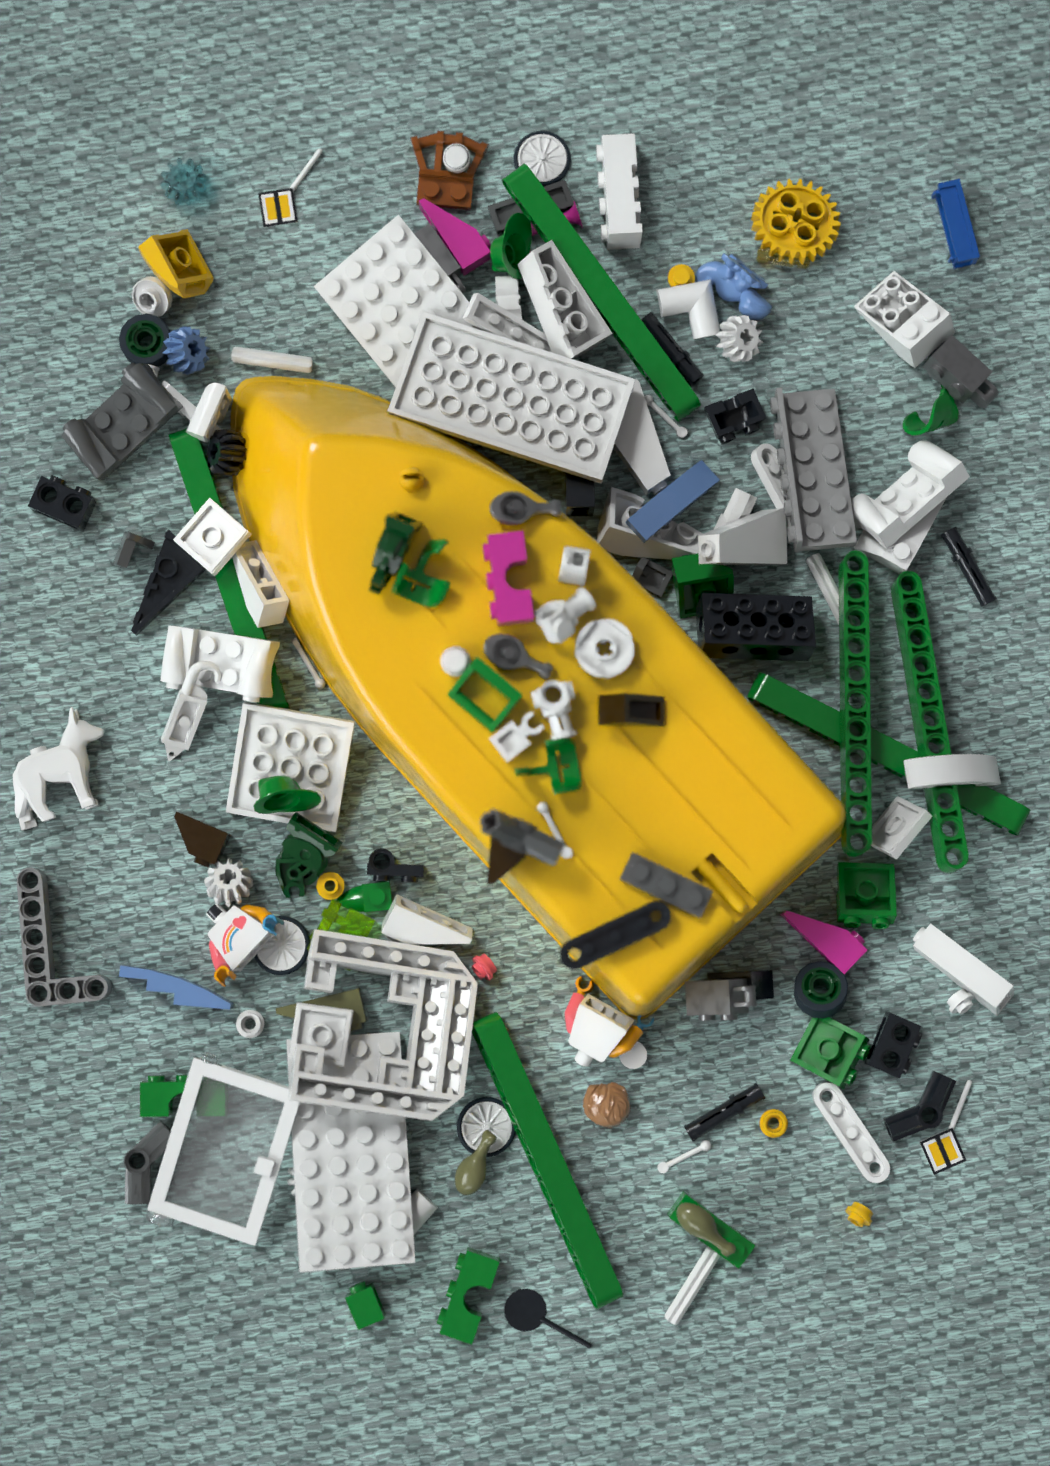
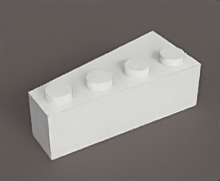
[596,134,643,250]
[517,240,612,359]

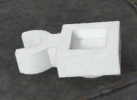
[489,712,544,763]

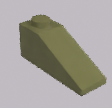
[275,988,368,1031]

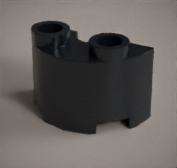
[704,388,766,445]

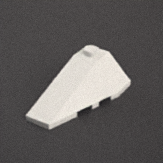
[853,497,947,575]

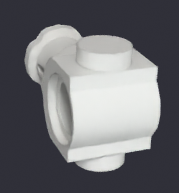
[534,587,596,644]
[531,680,577,740]

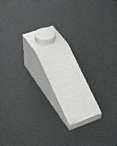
[232,540,289,628]
[381,894,473,944]

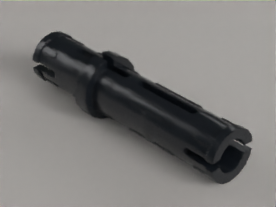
[641,312,704,386]
[941,526,997,607]
[684,1083,766,1142]

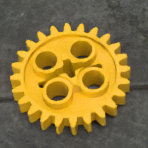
[751,179,841,265]

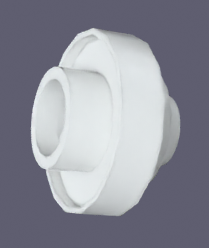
[132,276,173,317]

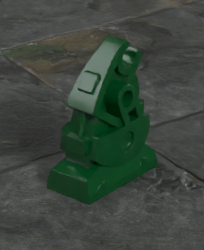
[369,511,423,595]
[275,812,343,898]

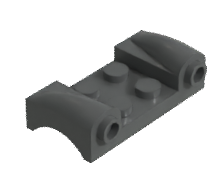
[61,363,184,480]

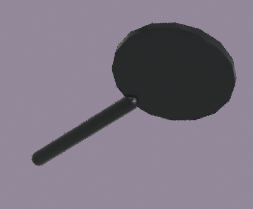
[504,1288,592,1348]

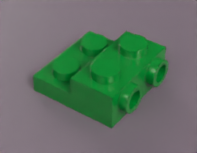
[836,862,897,929]
[790,1017,871,1089]

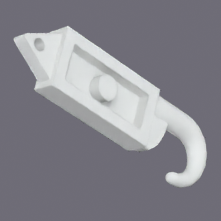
[161,660,221,761]

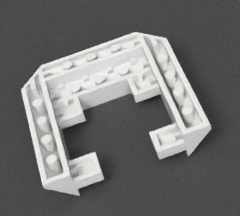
[289,929,478,1121]

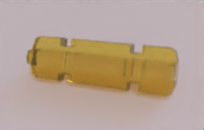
[756,246,810,269]

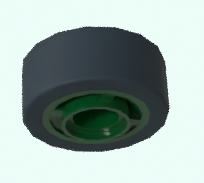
[119,314,170,367]
[794,961,848,1019]

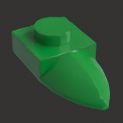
[336,882,392,912]

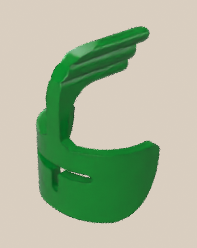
[902,385,959,436]
[392,539,451,608]
[515,738,582,794]

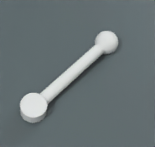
[644,395,687,438]
[291,637,326,689]
[537,802,572,859]
[657,1140,712,1173]

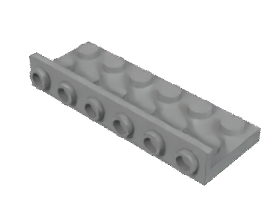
[770,387,857,552]

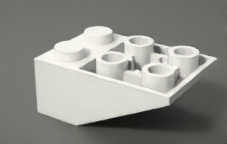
[854,271,955,368]

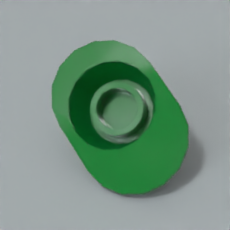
[490,212,532,279]
[254,776,321,814]

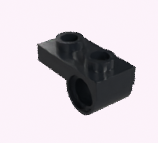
[367,848,425,882]

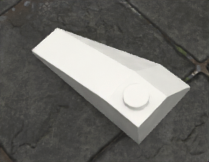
[597,487,703,560]

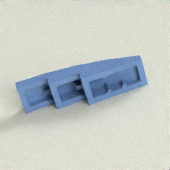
[626,460,720,543]
[119,965,234,1009]

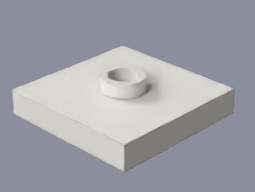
[173,498,251,576]
[871,796,932,860]
[288,1002,354,1067]

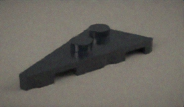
[131,530,207,636]

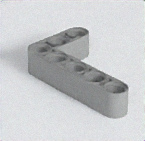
[17,868,112,1006]

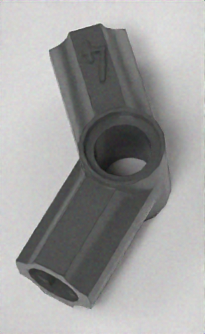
[479,808,565,866]
[124,1121,171,1204]

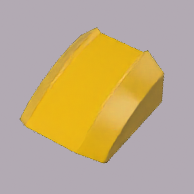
[138,229,214,298]

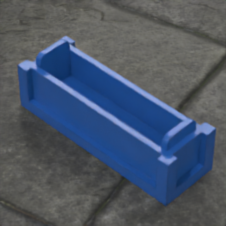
[931,178,980,269]

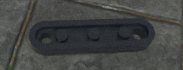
[560,901,671,970]

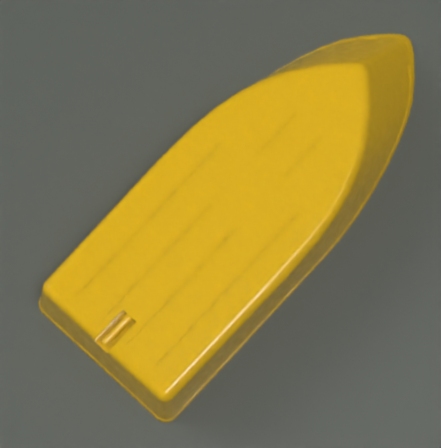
[230,376,846,1020]

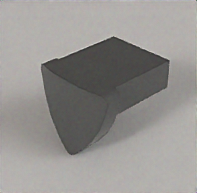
[112,531,155,569]
[632,557,672,598]

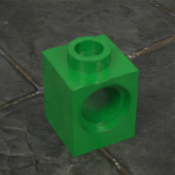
[345,1281,386,1330]

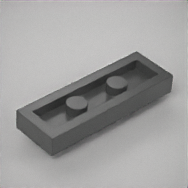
[488,180,573,234]
[619,852,713,918]

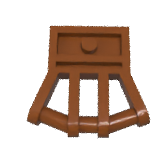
[410,130,489,210]

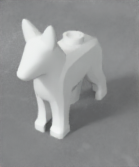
[13,707,104,831]

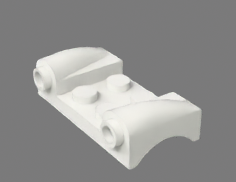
[851,440,970,549]
[160,625,280,702]

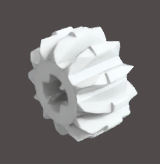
[716,315,764,362]
[204,858,253,908]

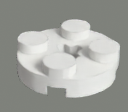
[575,619,634,679]

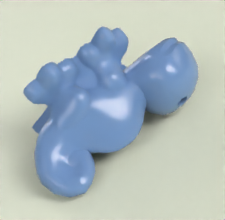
[695,253,772,321]

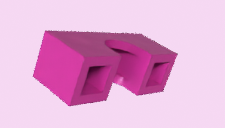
[482,531,534,627]

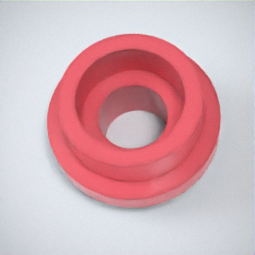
[471,954,497,981]

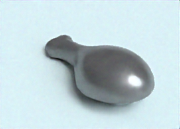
[489,491,562,525]
[483,634,554,679]

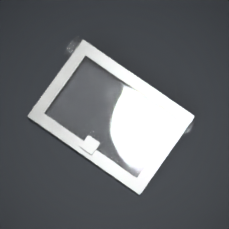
[146,1052,300,1246]

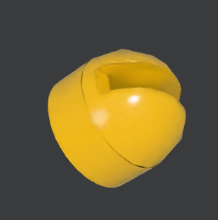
[400,467,424,492]

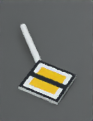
[258,148,323,227]
[919,1080,972,1175]

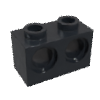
[28,475,97,532]
[864,1012,922,1078]

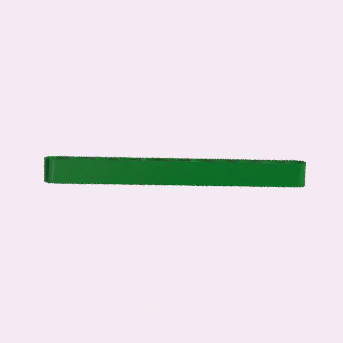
[502,163,701,422]
[168,428,290,709]
[838,550,872,857]
[891,571,969,874]
[746,672,1031,836]
[472,1012,623,1310]

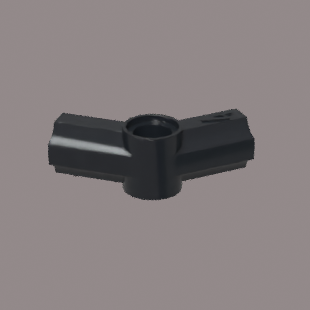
[883,1071,956,1142]

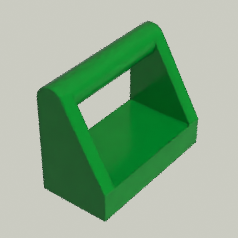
[447,657,523,733]

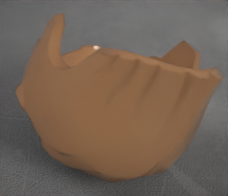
[583,1082,631,1128]

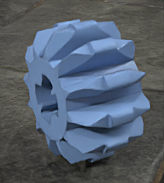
[162,326,211,375]

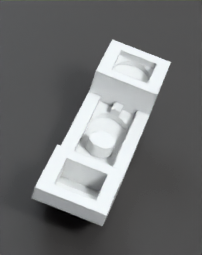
[903,754,1001,789]

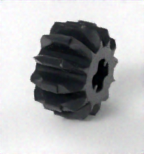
[206,429,247,476]

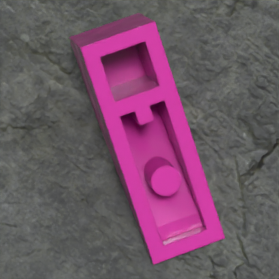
[419,198,491,276]
[780,911,867,974]

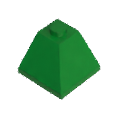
[672,554,734,619]

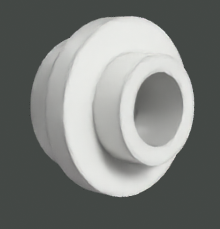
[947,989,974,1014]
[236,1010,265,1038]

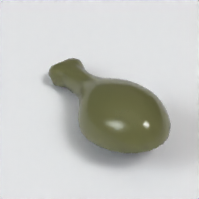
[455,1130,497,1195]
[677,1203,736,1256]

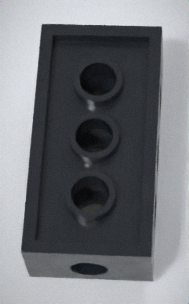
[696,593,816,661]

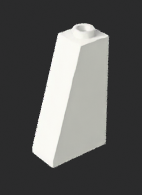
[613,379,670,495]
[698,508,787,565]
[913,923,1014,1016]

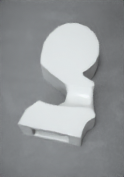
[495,276,522,319]
[558,546,590,586]

